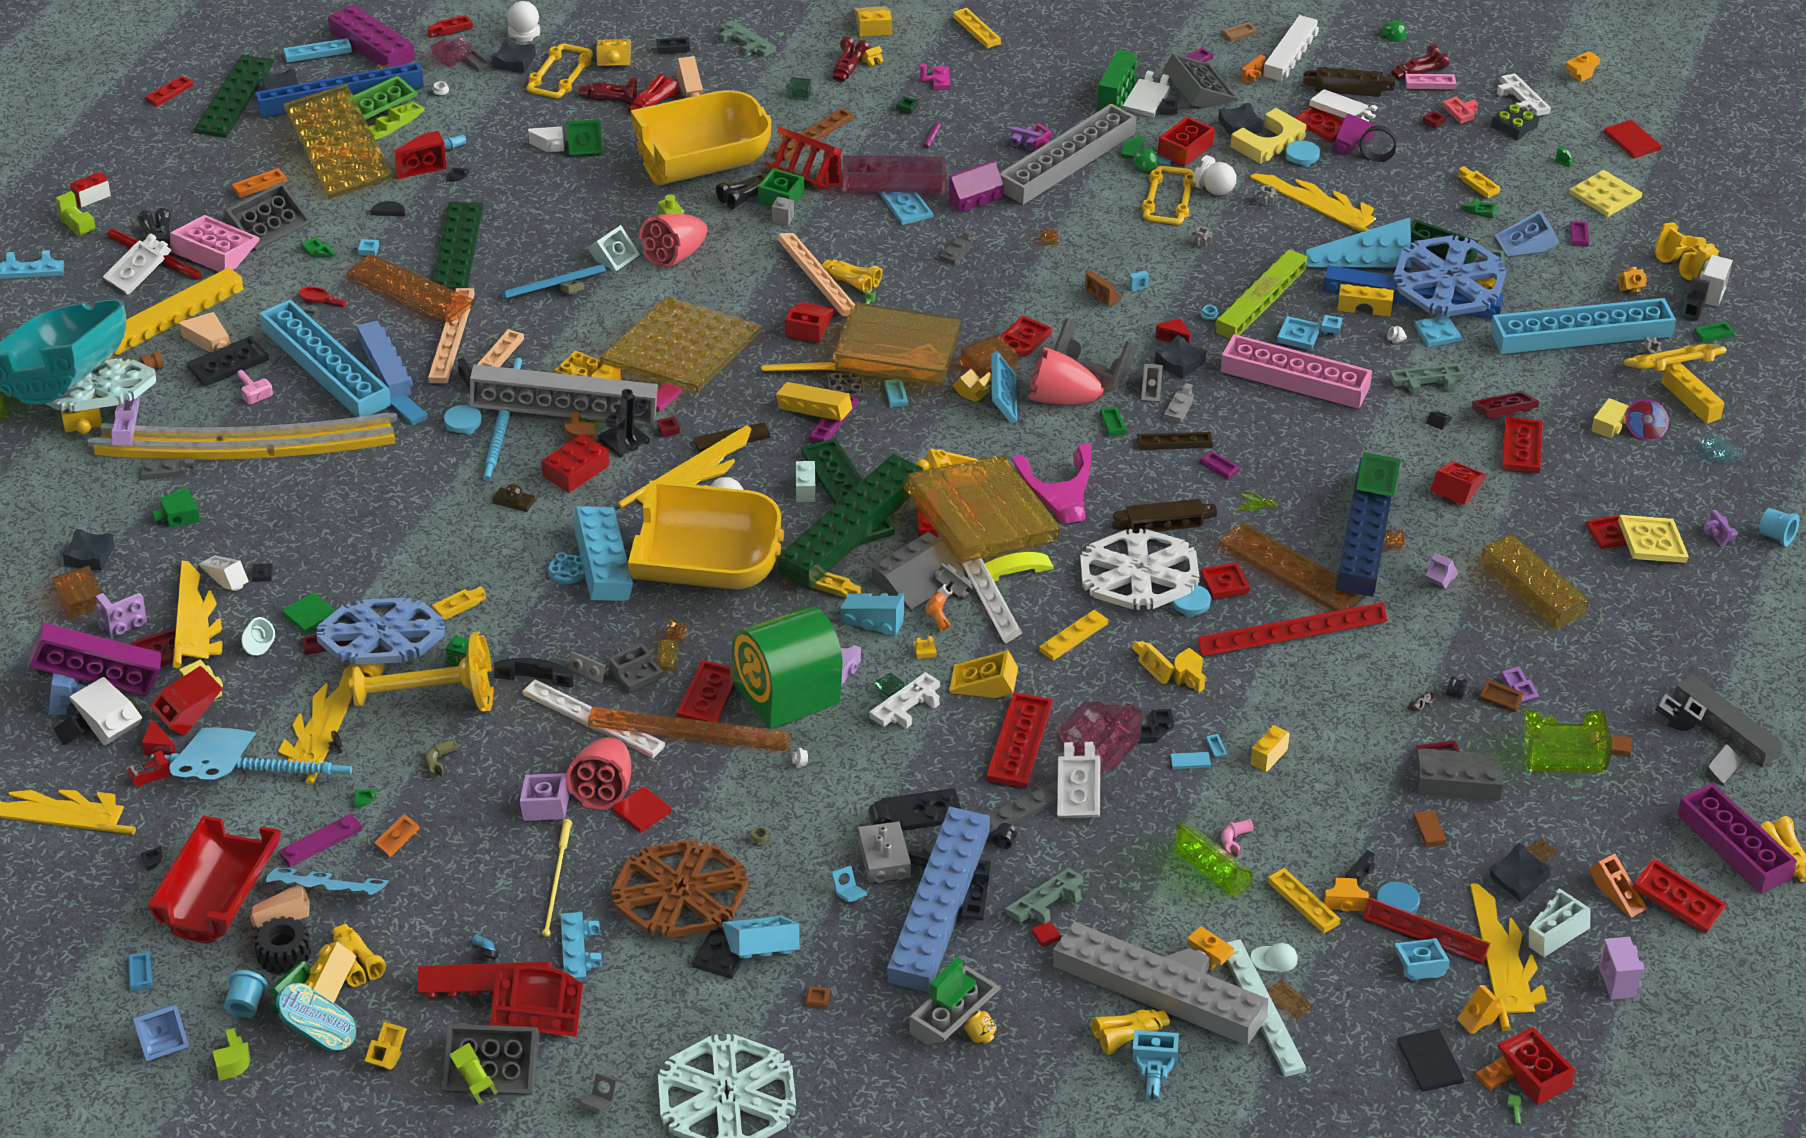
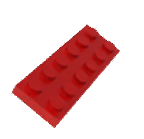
[986,692,1053,789]

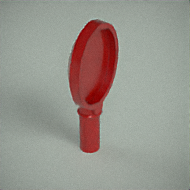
[299,286,347,307]

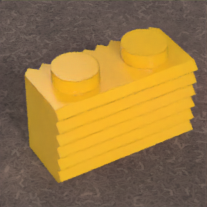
[1250,725,1290,772]

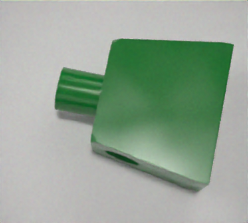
[152,487,200,528]

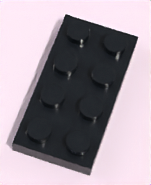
[186,336,269,387]

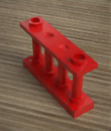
[764,126,843,190]

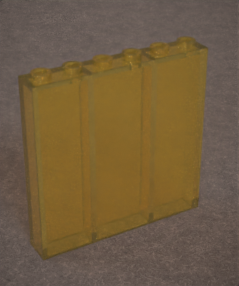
[832,302,961,387]
[904,455,1061,563]

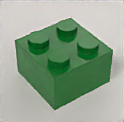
[758,168,804,207]

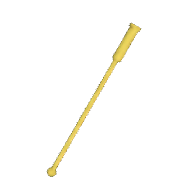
[542,819,572,937]

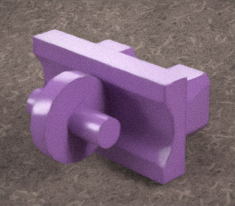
[1011,126,1042,151]
[1704,510,1738,546]

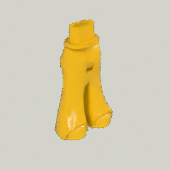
[822,259,882,294]
[1759,816,1806,882]
[332,924,386,987]
[1090,1009,1170,1055]

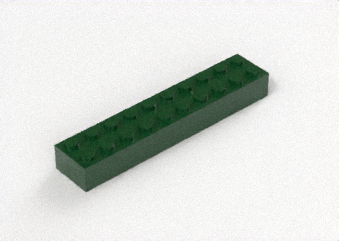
[778,454,923,589]

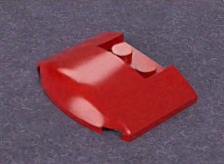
[490,965,584,1037]

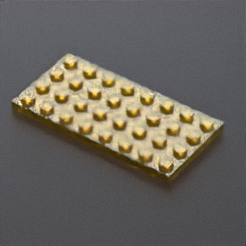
[283,84,393,199]

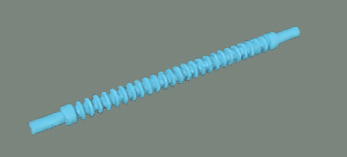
[483,358,522,481]
[150,753,352,775]

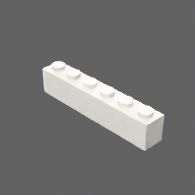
[1263,15,1319,82]

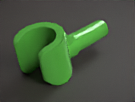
[862,289,876,311]
[1507,1094,1521,1125]

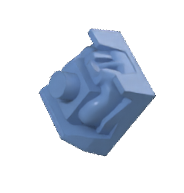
[48,673,86,715]
[133,1004,189,1061]

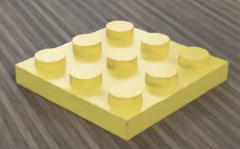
[1569,170,1642,217]
[1618,515,1689,563]

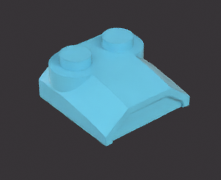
[1395,938,1450,981]

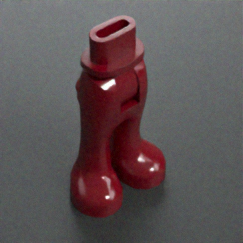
[832,36,870,82]
[1391,44,1449,80]
[579,77,637,104]

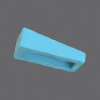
[1206,734,1227,758]

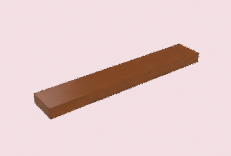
[773,108,853,161]

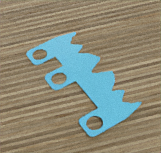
[266,867,389,895]

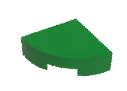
[1555,146,1573,167]
[354,789,376,808]

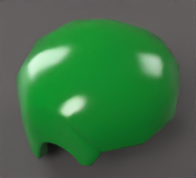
[1381,20,1406,42]
[1132,148,1159,173]

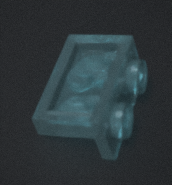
[1702,431,1744,466]

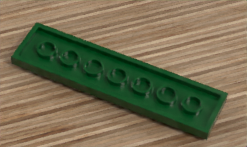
[194,55,273,138]
[432,202,483,292]
[801,438,895,544]

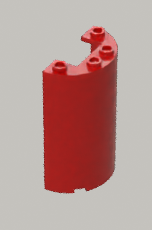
[148,815,281,943]

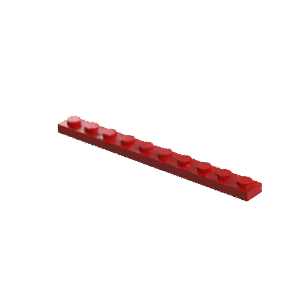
[1197,602,1388,656]

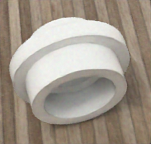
[432,81,449,95]
[792,748,808,768]

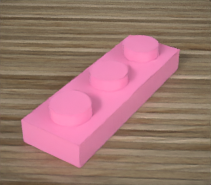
[1405,74,1456,89]

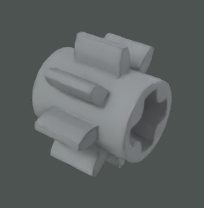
[1256,185,1278,206]
[1192,226,1212,247]
[1639,336,1662,355]

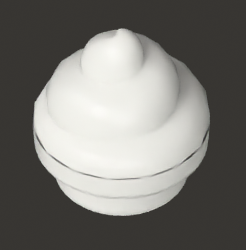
[1387,326,1407,344]

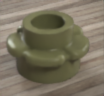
[750,826,770,845]

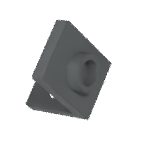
[580,1073,617,1113]

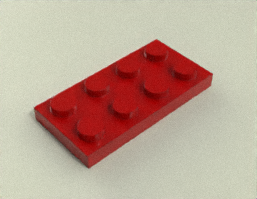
[1502,417,1543,474]
[677,660,734,728]
[1632,858,1727,935]

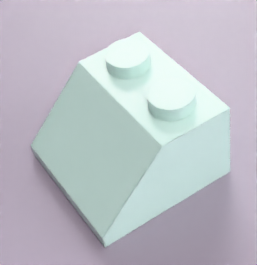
[587,225,640,271]

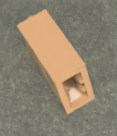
[676,56,703,98]
[179,312,230,352]
[250,884,310,928]

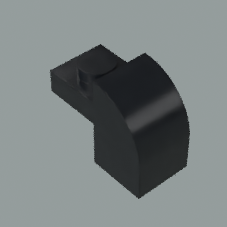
[1681,277,1710,320]
[1655,693,1707,731]

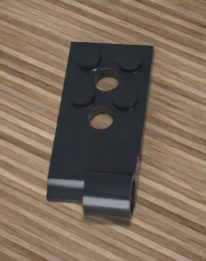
[868,788,961,831]

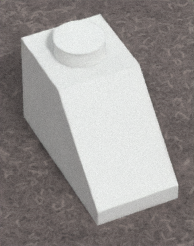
[528,127,564,152]

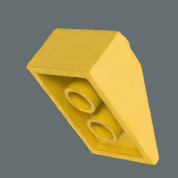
[854,6,892,37]
[949,650,1018,698]

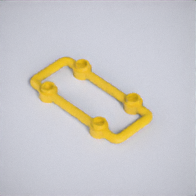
[526,44,593,99]
[1141,166,1196,225]
[1624,344,1727,371]

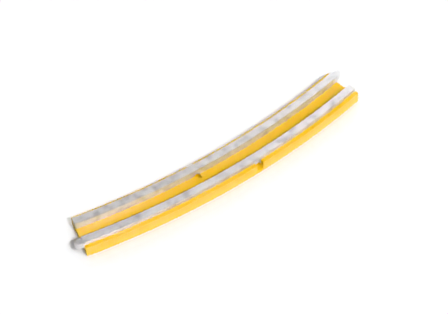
[88,412,397,460]

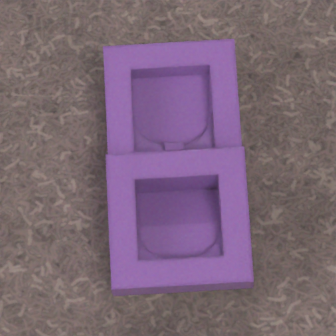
[1500,666,1539,703]

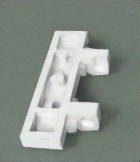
[1496,74,1551,116]
[869,672,940,728]

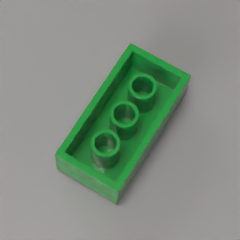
[1097,50,1138,112]

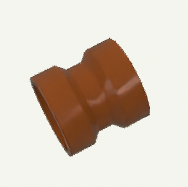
[139,351,164,370]

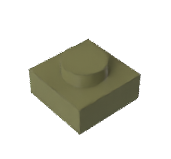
[559,280,584,295]

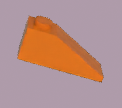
[1588,854,1647,918]

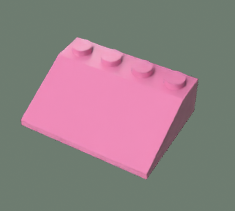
[170,215,259,272]

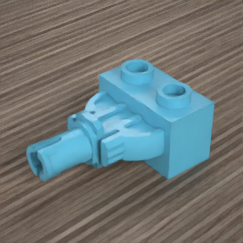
[1133,1030,1179,1101]

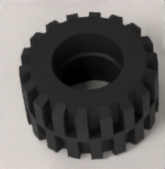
[254,916,311,974]

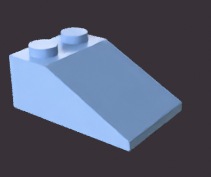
[1495,210,1560,256]

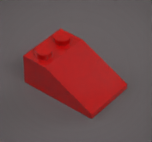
[394,131,447,179]
[1430,461,1487,505]
[1498,1027,1576,1105]

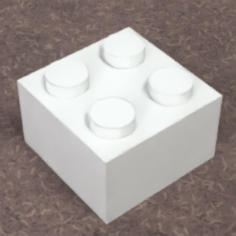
[1699,255,1733,307]

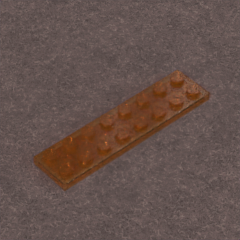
[346,254,474,323]
[1219,522,1366,611]

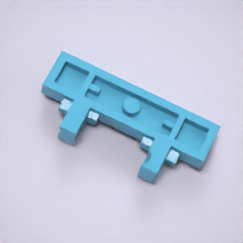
[0,250,64,279]
[561,912,602,982]

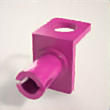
[1033,123,1052,152]

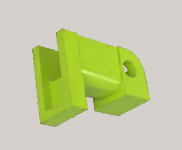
[56,191,95,237]
[449,1043,498,1104]

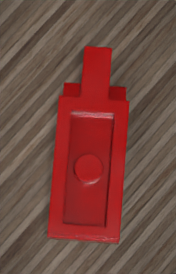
[427,15,473,38]

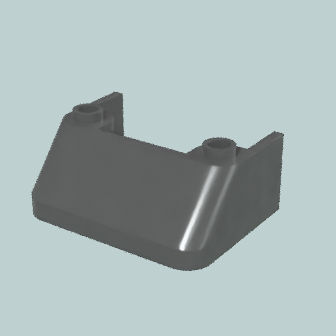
[1054,318,1138,391]

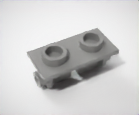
[934,563,973,599]
[568,652,610,683]

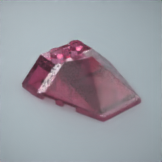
[1057,701,1143,771]

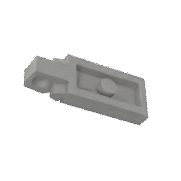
[1164,383,1194,423]

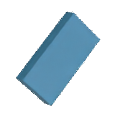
[128,952,153,991]

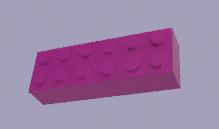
[328,4,415,68]
[29,622,161,696]
[1677,783,1797,894]

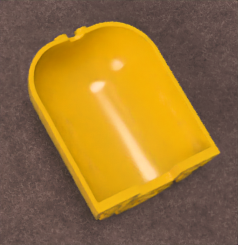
[631,90,771,185]
[628,481,784,590]

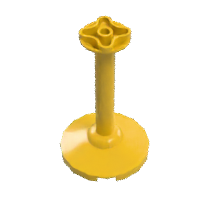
[349,632,494,712]

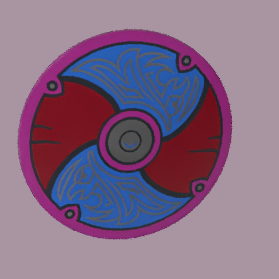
[1625,399,1669,440]

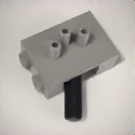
[858,822,930,883]

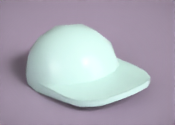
[242,617,275,656]
[1251,942,1298,972]

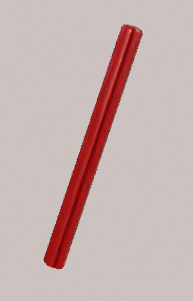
[107,228,201,280]

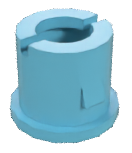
[1759,508,1800,546]
[224,970,268,1018]

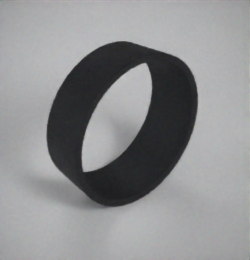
[1359,125,1396,162]

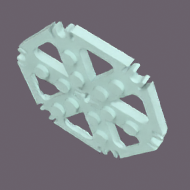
[45,358,156,411]
[658,1034,796,1138]

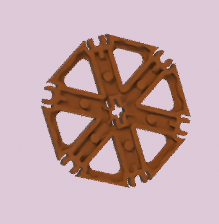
[611,839,749,938]

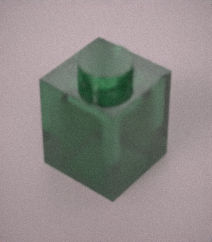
[786,77,811,101]

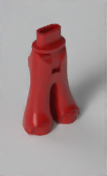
[628,73,680,113]

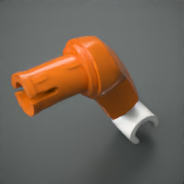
[925,584,953,632]

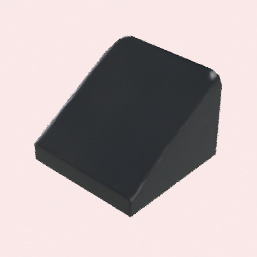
[1426,411,1452,430]

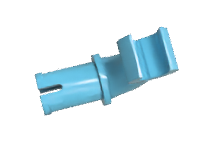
[443,134,466,150]

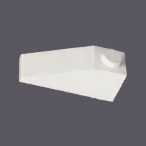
[199,555,249,591]

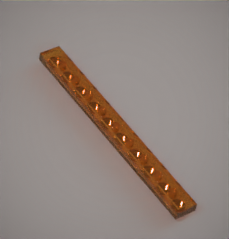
[588,707,792,751]

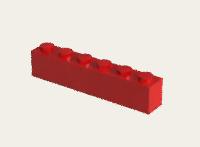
[418,962,552,997]

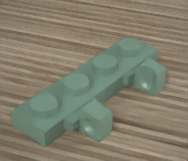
[720,20,776,57]
[1389,363,1465,396]
[1005,868,1083,924]

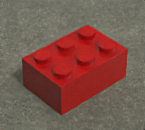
[1157,116,1215,166]
[542,434,609,493]

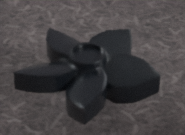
[328,730,343,753]

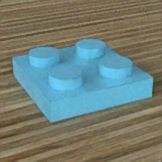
[1277,316,1322,351]
[1414,316,1462,347]

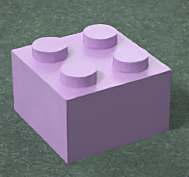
[520,773,570,821]
[1599,937,1644,999]

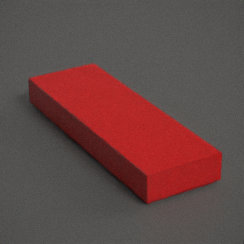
[145,76,194,107]

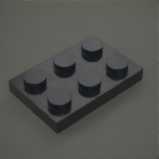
[692,919,744,979]

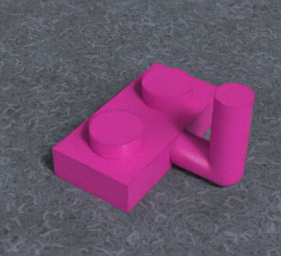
[920,63,950,90]

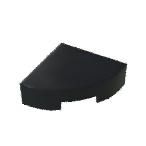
[449,168,469,182]
[140,846,162,871]

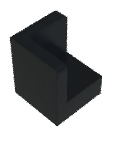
[53,714,92,745]

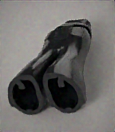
[715,175,767,210]
[137,208,171,249]

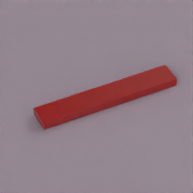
[1362,897,1491,964]

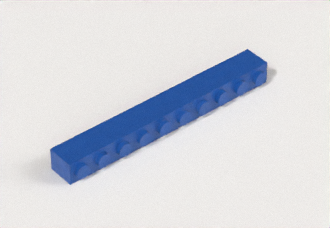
[255,62,424,118]
[1323,265,1503,319]

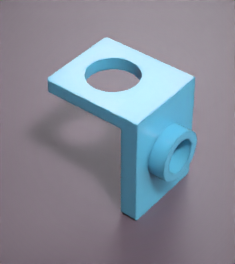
[831,865,867,902]

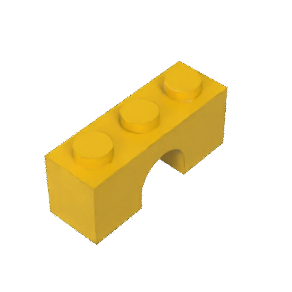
[1337,284,1394,317]

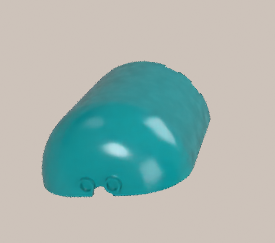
[0,299,126,404]

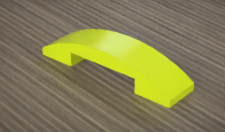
[985,552,1054,582]

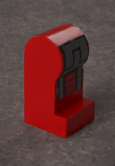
[127,751,171,787]

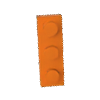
[232,168,287,198]

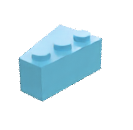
[840,593,904,636]

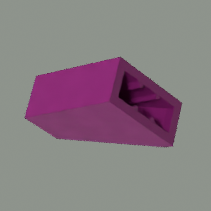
[1332,113,1376,155]

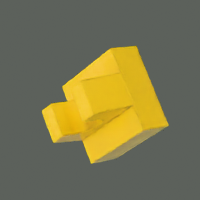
[861,46,883,67]
[913,636,937,659]

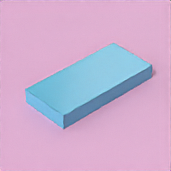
[1170,752,1211,769]

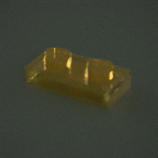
[657,639,678,672]

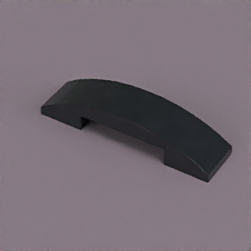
[494,658,574,688]
[962,860,991,921]

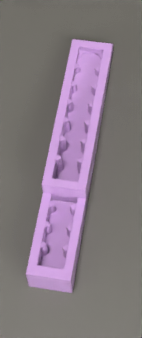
[112,395,141,445]

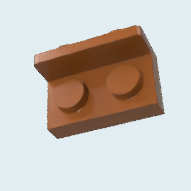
[1085,270,1121,306]

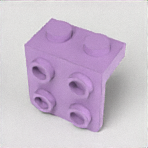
[95,593,147,638]

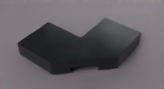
[1134,709,1174,744]

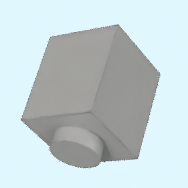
[772,197,794,226]

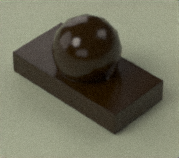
[492,484,535,512]

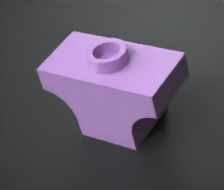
[1425,552,1458,589]
[841,645,861,685]

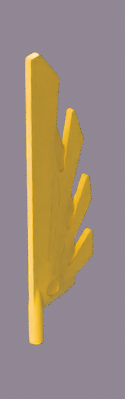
[1250,174,1376,233]
[617,425,751,509]
[173,561,222,668]
[278,663,357,785]
[0,790,136,835]
[1470,884,1547,1031]

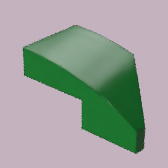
[1121,135,1145,159]
[1461,198,1498,218]
[301,237,335,257]

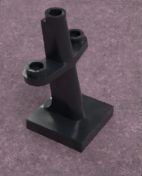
[598,389,650,458]

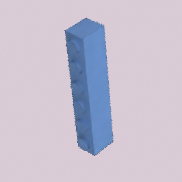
[357,321,413,398]

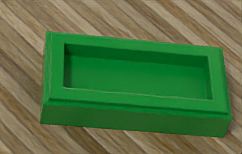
[1694,322,1735,343]
[1099,407,1127,436]

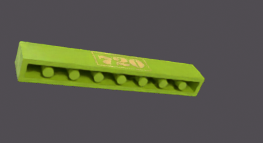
[1215,249,1307,339]

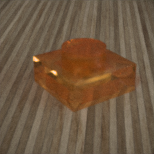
[1040,229,1059,245]

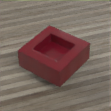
[1422,110,1446,129]
[657,416,680,437]

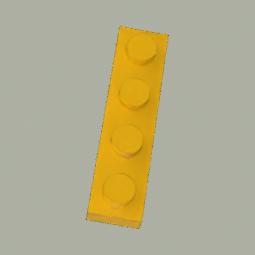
[953,8,1001,49]
[1039,610,1108,661]
[1268,868,1340,934]

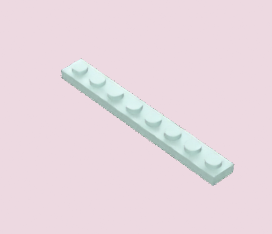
[1226,939,1306,1077]

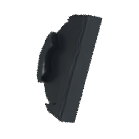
[370,201,405,216]

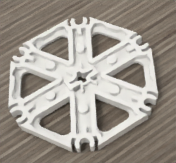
[1080,529,1199,610]

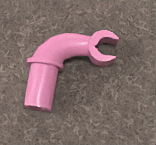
[1221,819,1254,859]

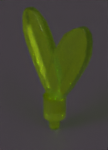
[1238,492,1279,511]

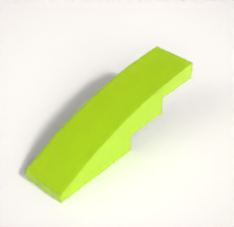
[362,102,424,141]

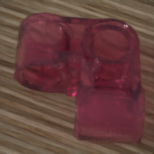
[430,37,472,67]

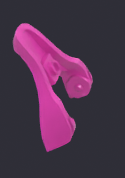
[1012,443,1091,524]

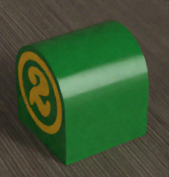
[730,606,843,729]

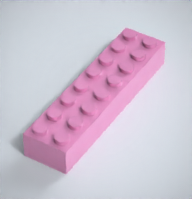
[1220,334,1372,409]

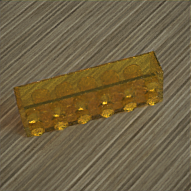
[1480,534,1589,630]

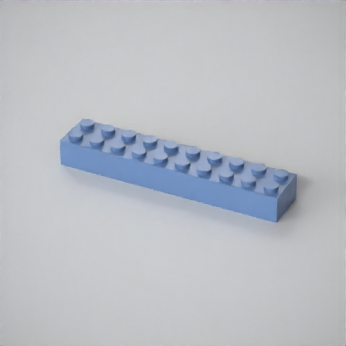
[887,806,990,993]

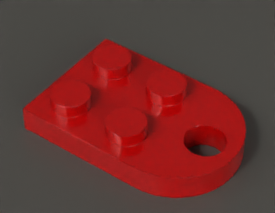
[1000,315,1053,357]

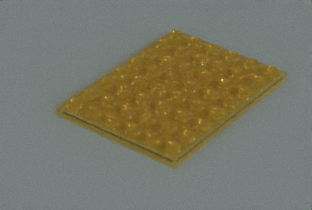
[600,297,762,392]

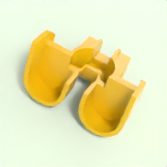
[1654,222,1719,280]

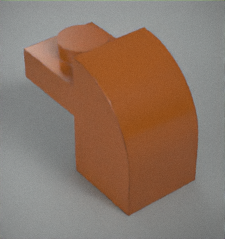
[564,411,595,443]

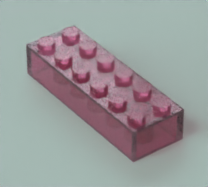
[842,155,946,193]

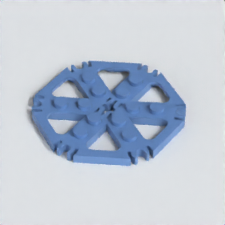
[1393,235,1507,317]
[316,598,445,665]

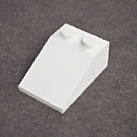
[69,677,142,746]

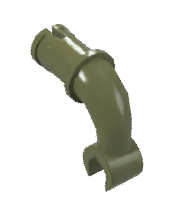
[425,738,458,779]

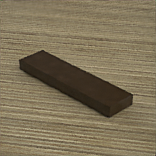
[693,422,770,453]
[1137,432,1213,450]

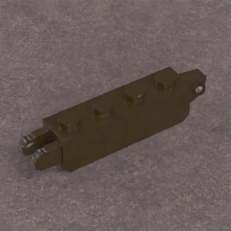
[1303,67,1395,97]
[1112,499,1217,533]

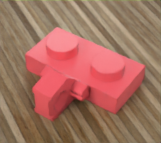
[1442,96,1478,124]

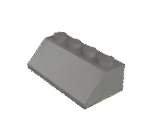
[910,965,1000,1045]

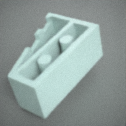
[1529,889,1590,957]

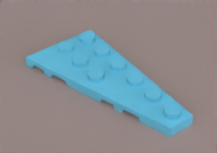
[1306,217,1411,269]

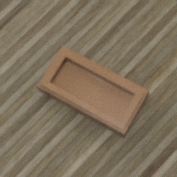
[1222,22,1258,42]

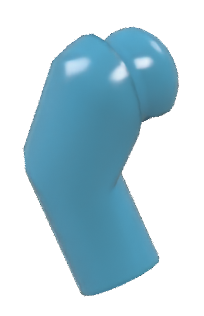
[472,935,496,951]

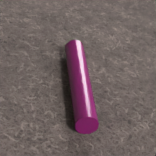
[923,122,941,149]

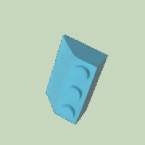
[723,916,800,958]

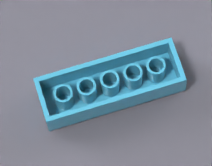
[573,506,633,601]

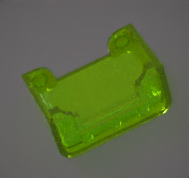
[1522,710,1612,773]

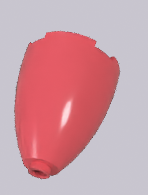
[639,213,707,267]
[1027,347,1104,406]
[566,737,631,810]

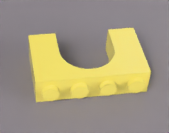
[1230,108,1306,164]

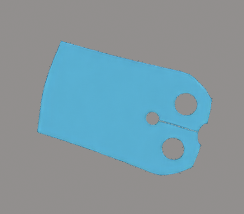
[169,727,256,780]

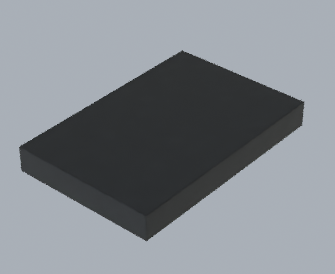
[1397,1029,1464,1092]

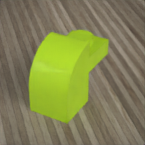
[212,1028,250,1081]

